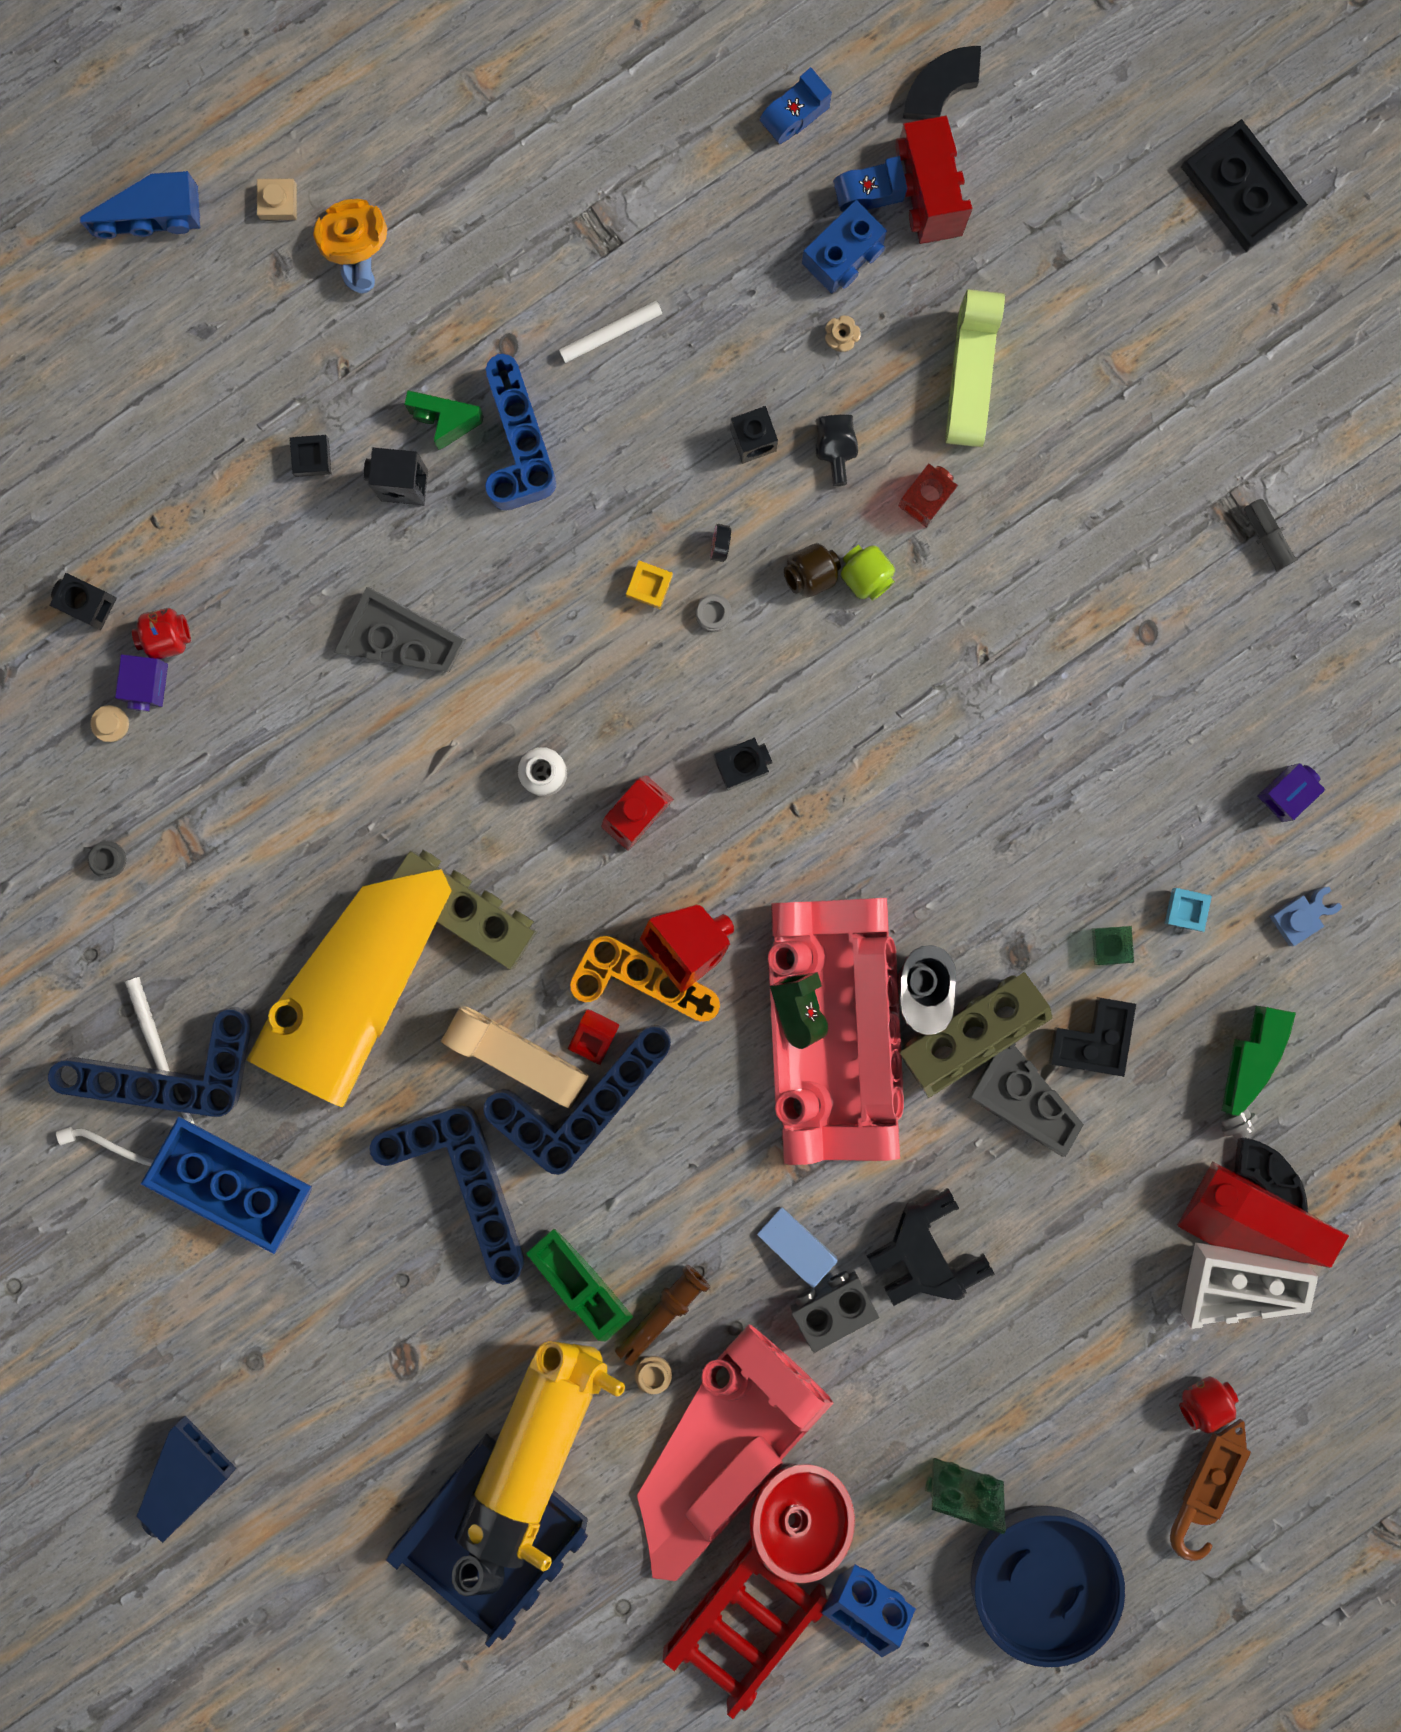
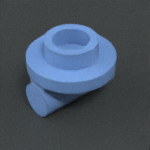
[340,257,375,293]

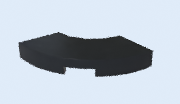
[903,46,981,120]
[1234,1137,1308,1212]

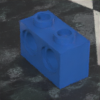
[821,1564,916,1657]

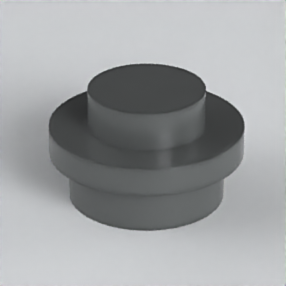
[88,841,126,878]

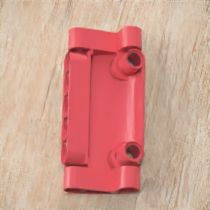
[768,898,904,1165]

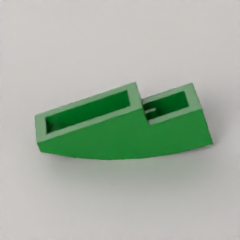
[1221,1005,1296,1116]
[526,1229,633,1342]

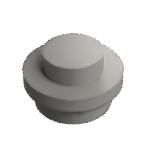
[1220,1108,1258,1139]

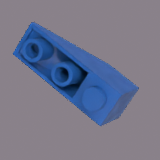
[80,171,201,239]

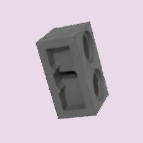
[791,1271,879,1354]

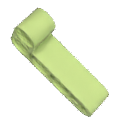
[945,289,1005,447]

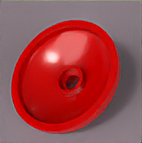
[750,1464,855,1583]

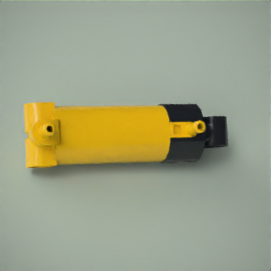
[452,1341,625,1596]

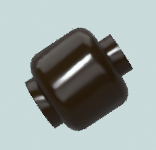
[784,543,841,598]

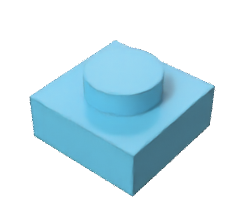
[1164,888,1212,932]

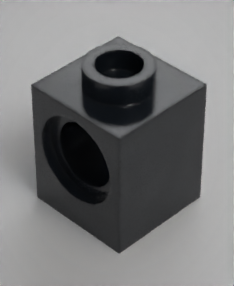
[730,406,778,464]
[49,573,117,630]
[714,737,772,791]

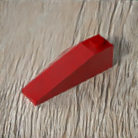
[1177,1161,1349,1268]

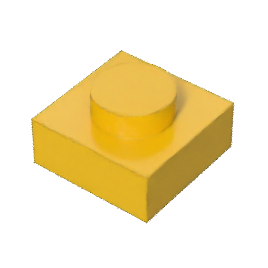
[626,560,673,610]

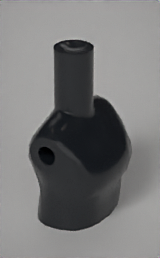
[815,415,858,487]

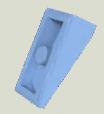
[757,1207,838,1288]

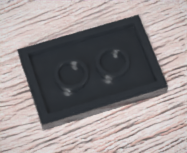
[1181,119,1308,253]

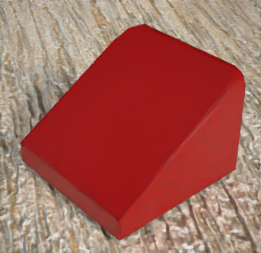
[568,1009,619,1065]

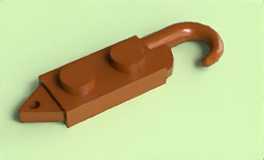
[1170,1419,1251,1561]

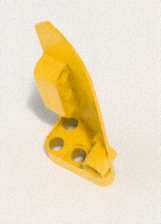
[246,869,452,1107]

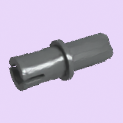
[1244,499,1298,572]

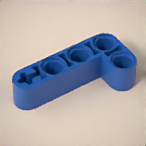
[485,354,557,511]

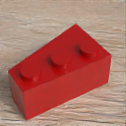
[895,115,973,244]

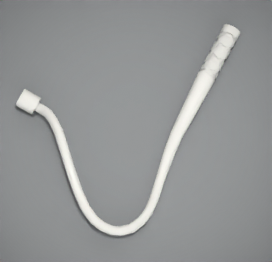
[56,977,195,1166]

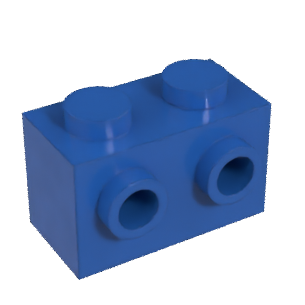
[802,200,887,294]

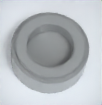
[695,594,732,632]

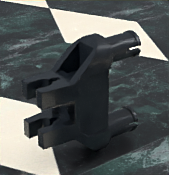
[866,1188,995,1306]

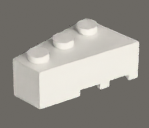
[1181,1242,1318,1329]

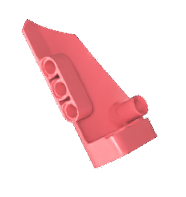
[637,1324,834,1581]

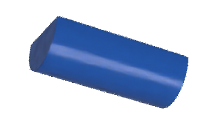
[141,1117,312,1254]

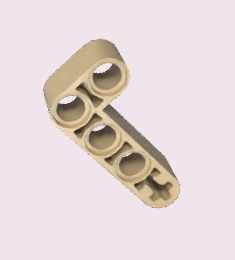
[441,1006,589,1109]

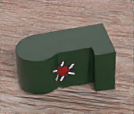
[770,972,828,1049]

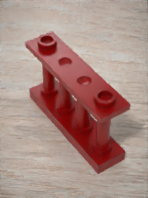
[663,1538,827,1719]

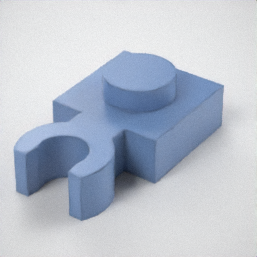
[1269,887,1342,946]

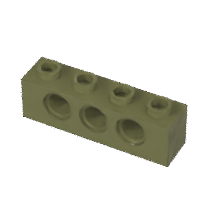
[391,849,537,969]
[900,972,1053,1099]

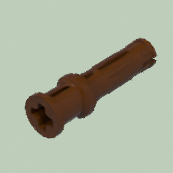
[615,1265,710,1366]

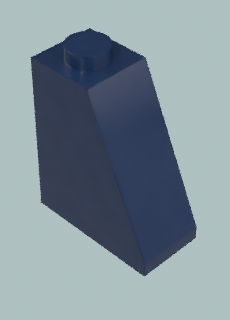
[137,1416,236,1543]

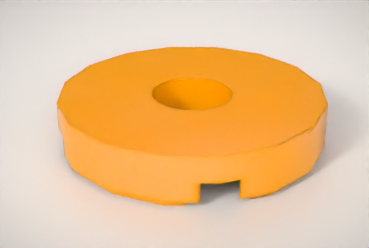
[313,199,388,265]

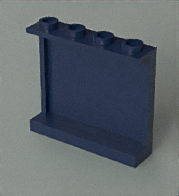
[386,1433,588,1647]

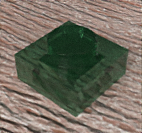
[1092,926,1134,965]

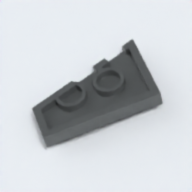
[334,587,466,672]

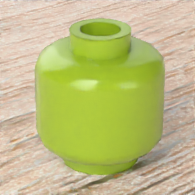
[841,545,895,601]

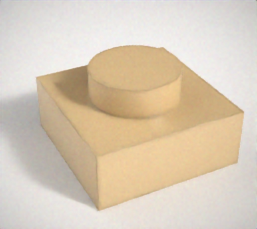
[257,179,297,220]

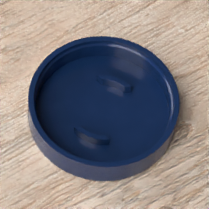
[971,1506,1125,1667]

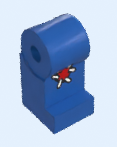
[760,67,832,144]
[833,156,907,212]

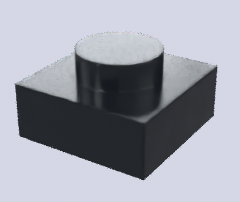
[289,435,332,477]

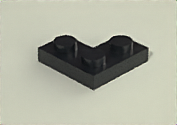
[1049,997,1136,1077]

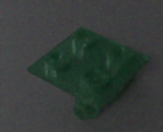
[925,1458,1006,1534]

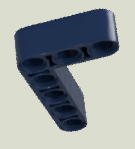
[48,1007,252,1117]
[483,1025,671,1175]
[370,1105,525,1285]

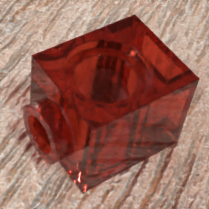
[898,463,958,528]

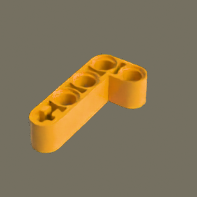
[570,936,720,1022]

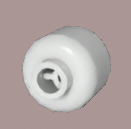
[518,747,567,796]

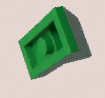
[404,390,484,450]

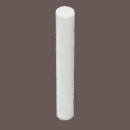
[559,301,662,363]

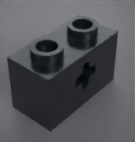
[364,447,428,506]

